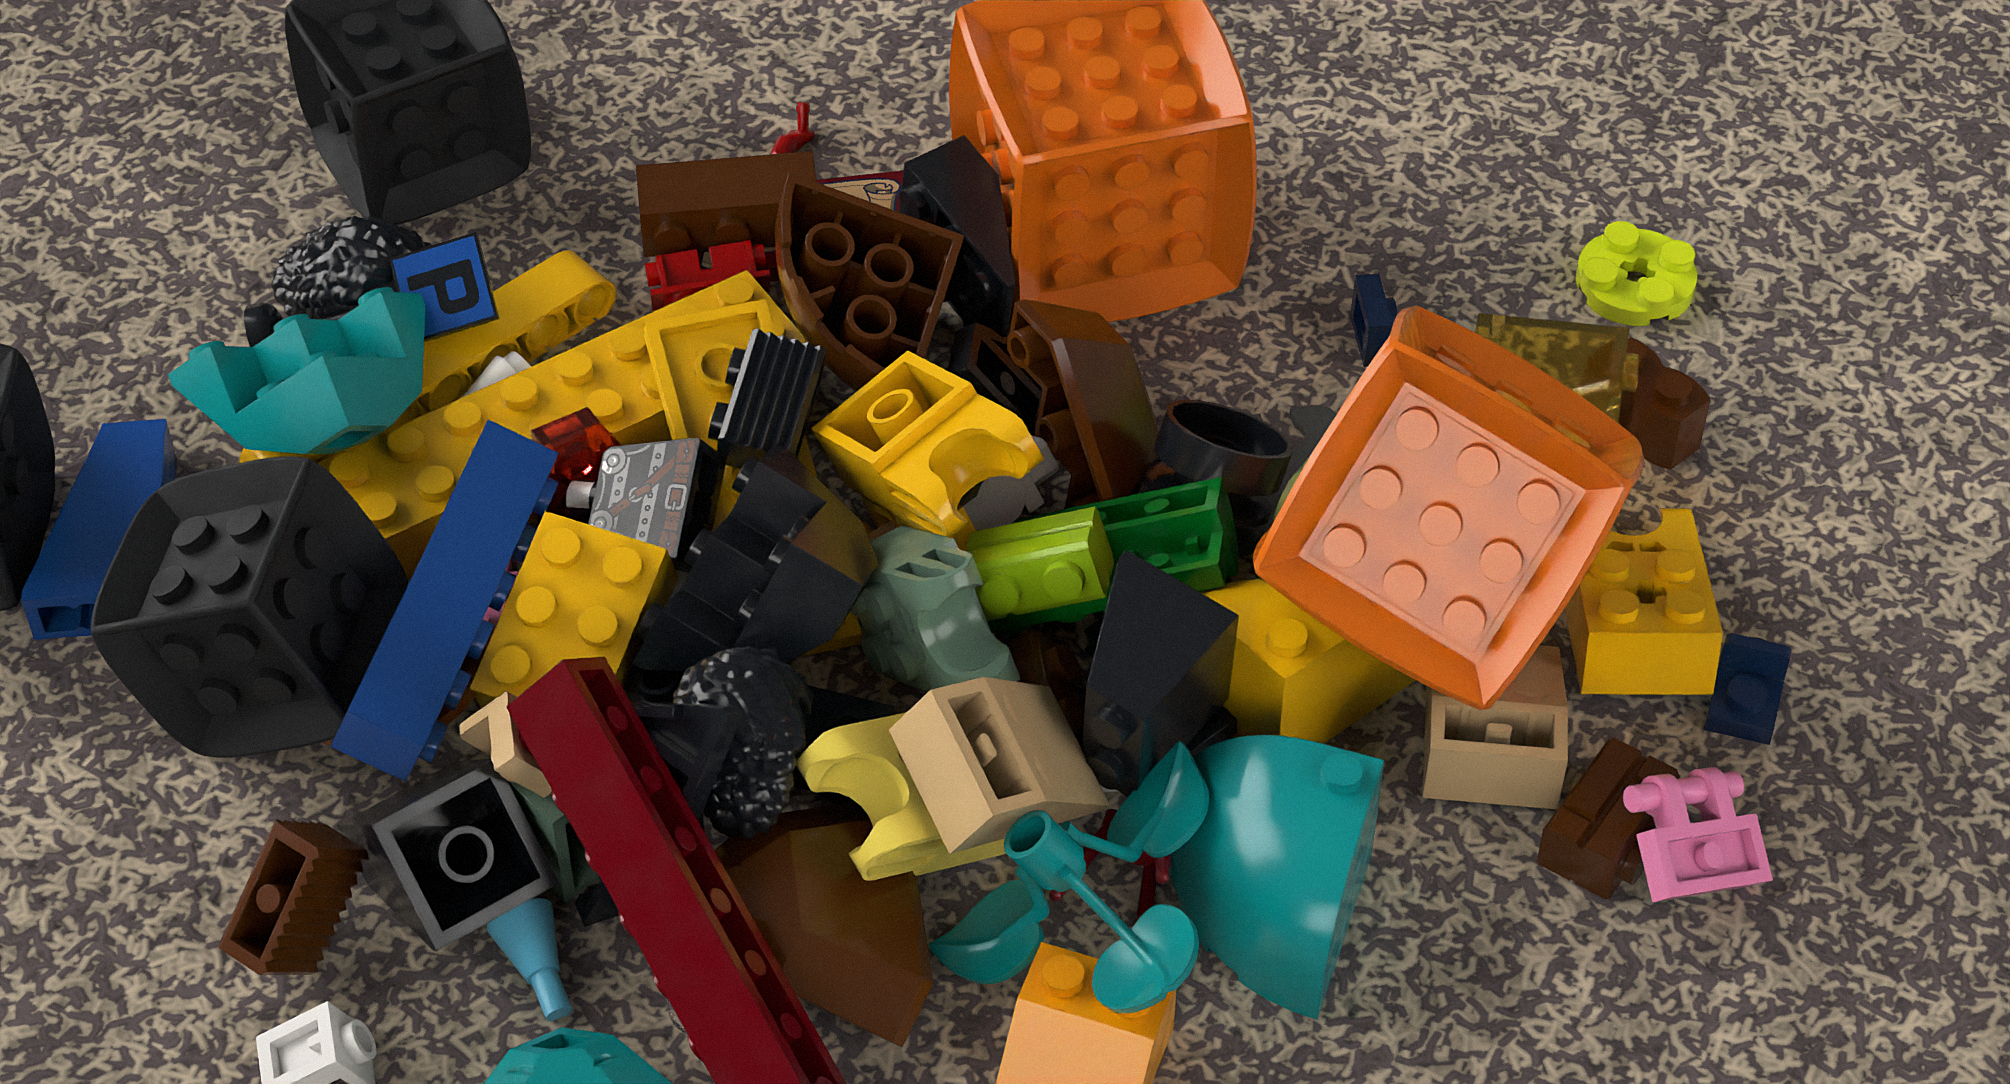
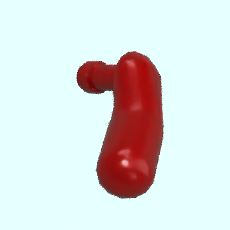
[770,102,815,154]

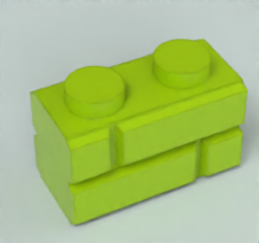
[966,506,1114,621]

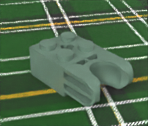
[851,525,1020,692]

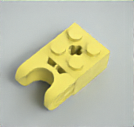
[796,712,1006,881]

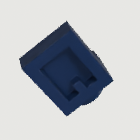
[1350,274,1397,367]
[1704,633,1792,745]

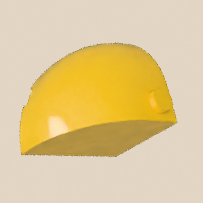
[1200,578,1415,744]

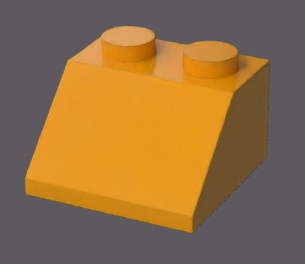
[996,942,1176,1084]

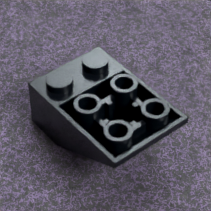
[899,135,1015,337]

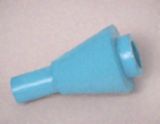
[486,897,573,1022]

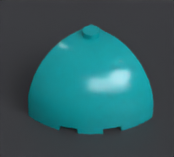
[1169,735,1384,1020]

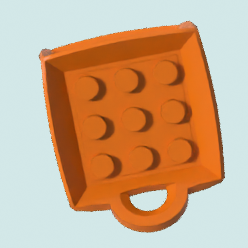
[949,0,1257,322]
[1253,306,1645,711]

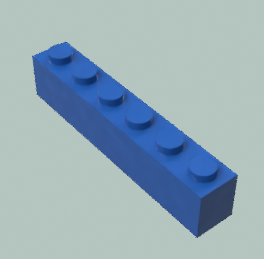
[330,419,559,782]

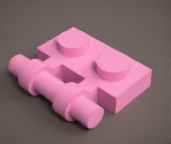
[1623,767,1773,903]

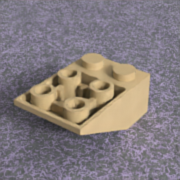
[1422,645,1568,810]
[889,677,1110,854]

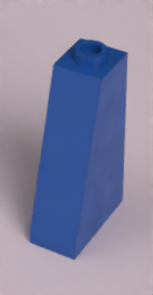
[21,419,177,640]

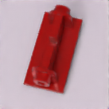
[644,240,770,311]

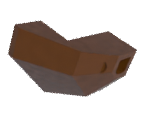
[1007,299,1160,509]
[715,801,933,1047]

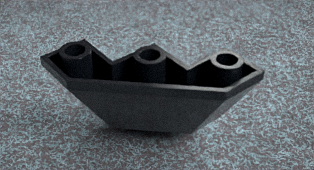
[632,443,879,672]

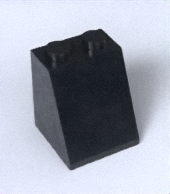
[1082,550,1239,797]
[337,759,559,951]

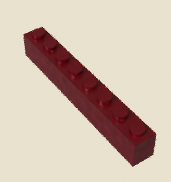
[506,657,847,1084]

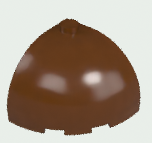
[775,173,964,392]

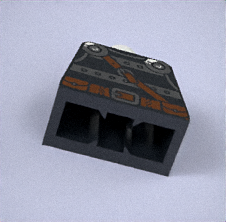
[566,438,727,573]

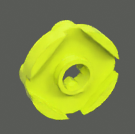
[1576,221,1698,326]

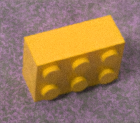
[470,511,679,709]

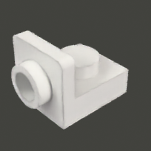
[256,1001,376,1084]

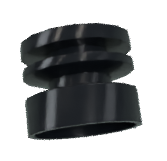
[1138,400,1294,556]

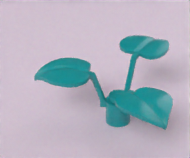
[929,741,1210,1013]

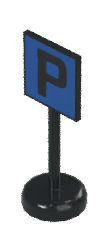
[244,232,500,347]

